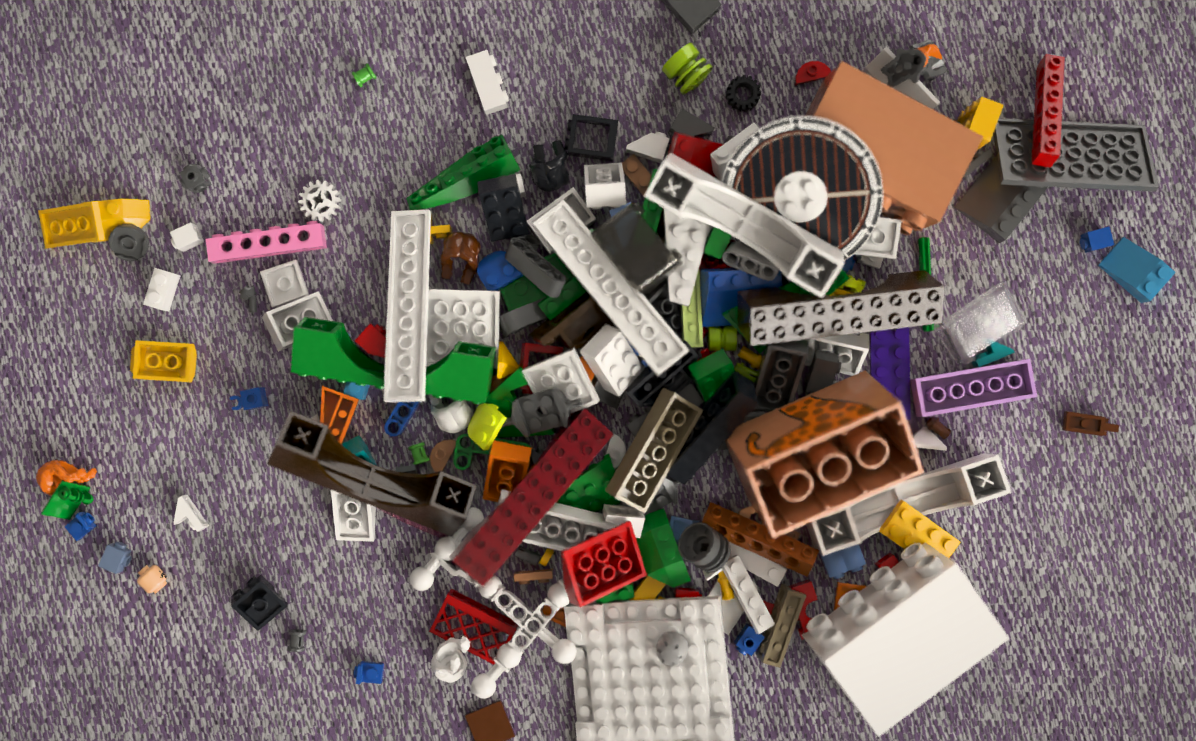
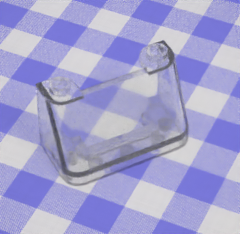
[934,281,1025,365]

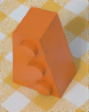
[320,386,359,445]

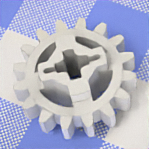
[298,180,341,222]

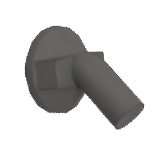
[239,285,257,313]

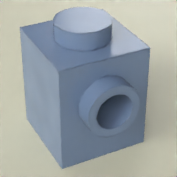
[98,542,132,574]

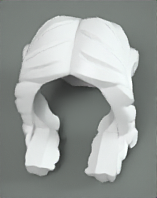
[428,394,473,433]
[431,636,470,683]

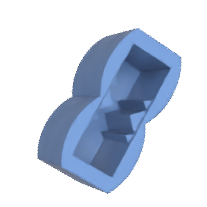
[820,544,866,579]

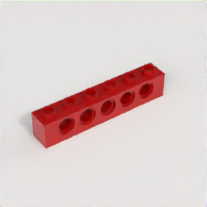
[1031,54,1065,168]

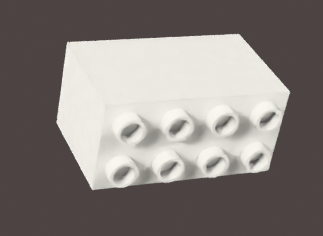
[802,542,1009,736]

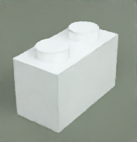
[143,268,180,312]

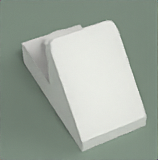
[174,495,209,532]

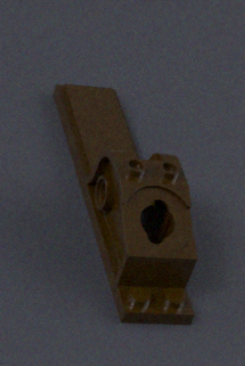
[529,224,666,349]

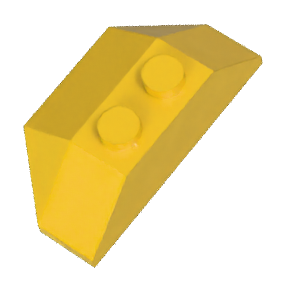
[83,199,151,242]

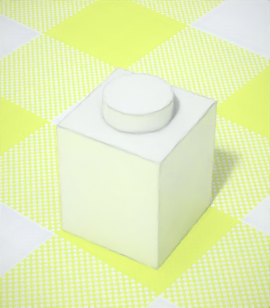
[170,222,204,252]

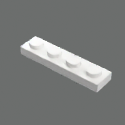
[722,555,775,634]

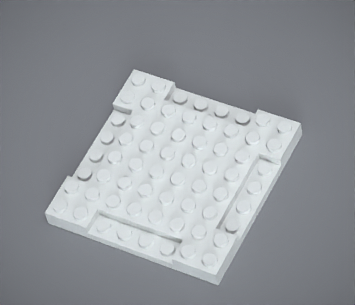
[564,596,734,741]

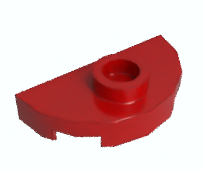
[795,61,831,86]

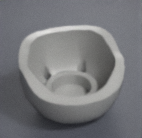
[656,632,688,666]

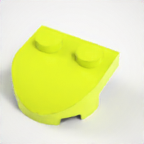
[468,403,506,450]

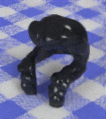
[529,140,569,192]

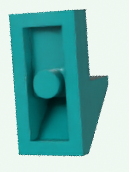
[971,339,1015,368]

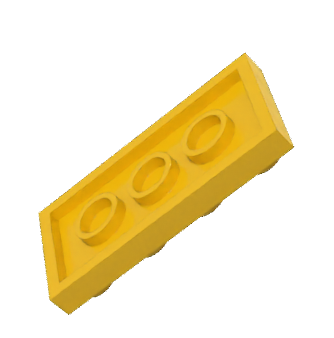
[38,201,105,249]
[879,499,960,558]

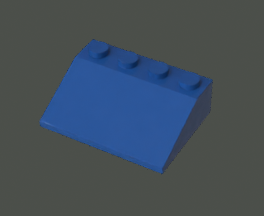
[700,267,782,327]

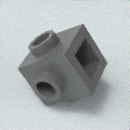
[179,164,212,193]

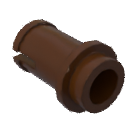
[925,416,951,440]

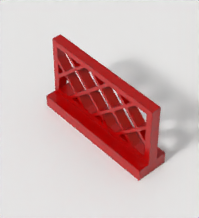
[429,588,518,664]

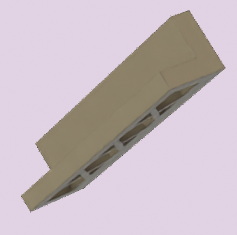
[756,583,806,668]

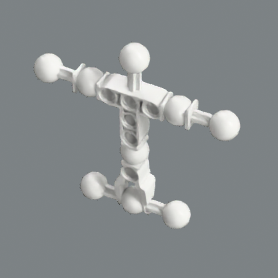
[410,507,576,699]

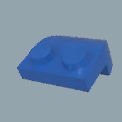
[477,251,523,291]

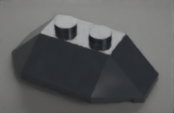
[626,340,698,407]

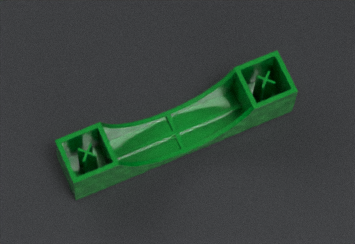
[291,317,497,404]

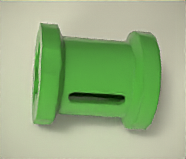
[351,63,377,88]
[408,442,430,466]

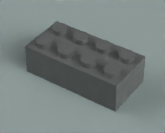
[754,340,809,412]

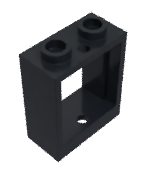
[565,114,618,162]

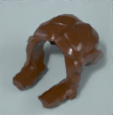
[440,231,481,285]

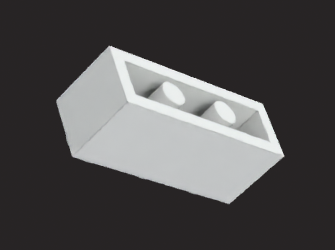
[466,50,509,115]

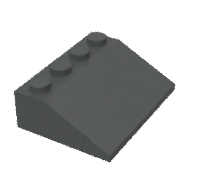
[954,156,1048,243]

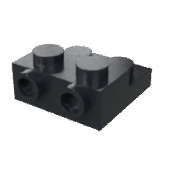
[231,575,287,631]

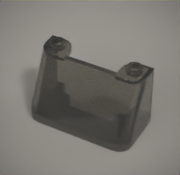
[591,202,683,294]

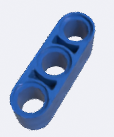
[384,401,421,436]

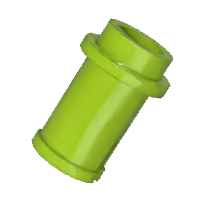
[734,363,758,383]

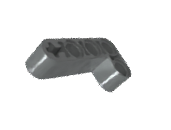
[505,235,566,298]
[499,297,548,338]

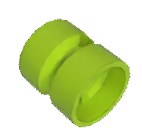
[708,326,737,351]

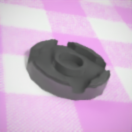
[108,224,149,261]

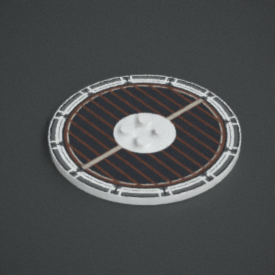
[722,116,883,271]

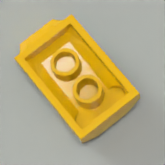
[130,340,197,382]

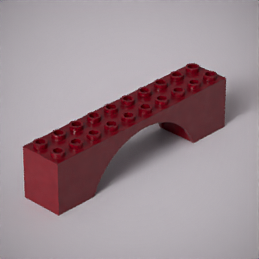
[449,408,614,587]

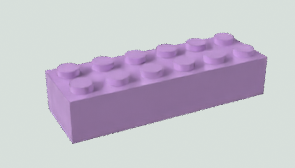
[910,359,1037,417]

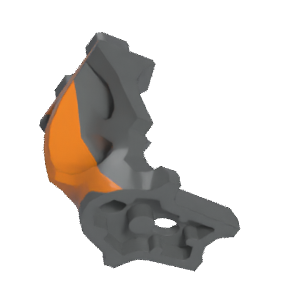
[881,39,948,88]

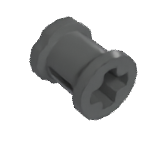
[287,629,306,652]

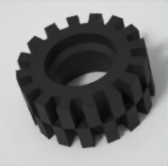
[726,75,761,112]

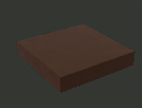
[465,700,516,741]

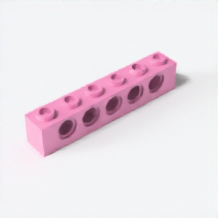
[206,221,327,264]

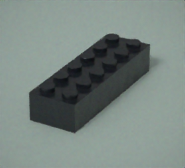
[667,370,759,485]

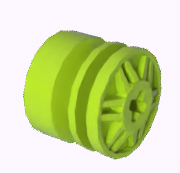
[662,43,713,95]

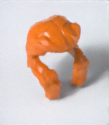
[36,460,97,496]

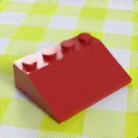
[561,521,647,608]

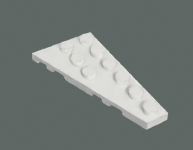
[664,208,710,307]

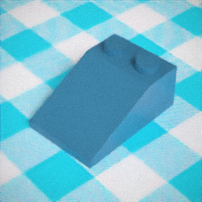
[1098,237,1176,303]

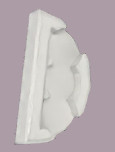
[606,433,626,469]

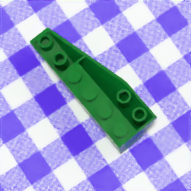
[406,134,521,210]

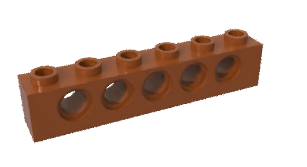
[702,502,819,577]

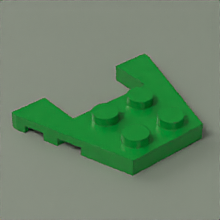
[486,366,556,438]

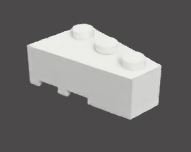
[710,123,759,182]

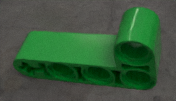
[453,433,531,470]

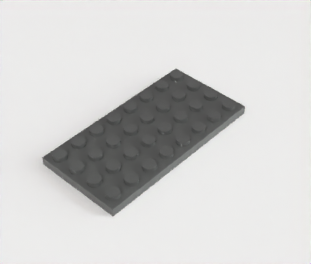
[993,118,1159,192]

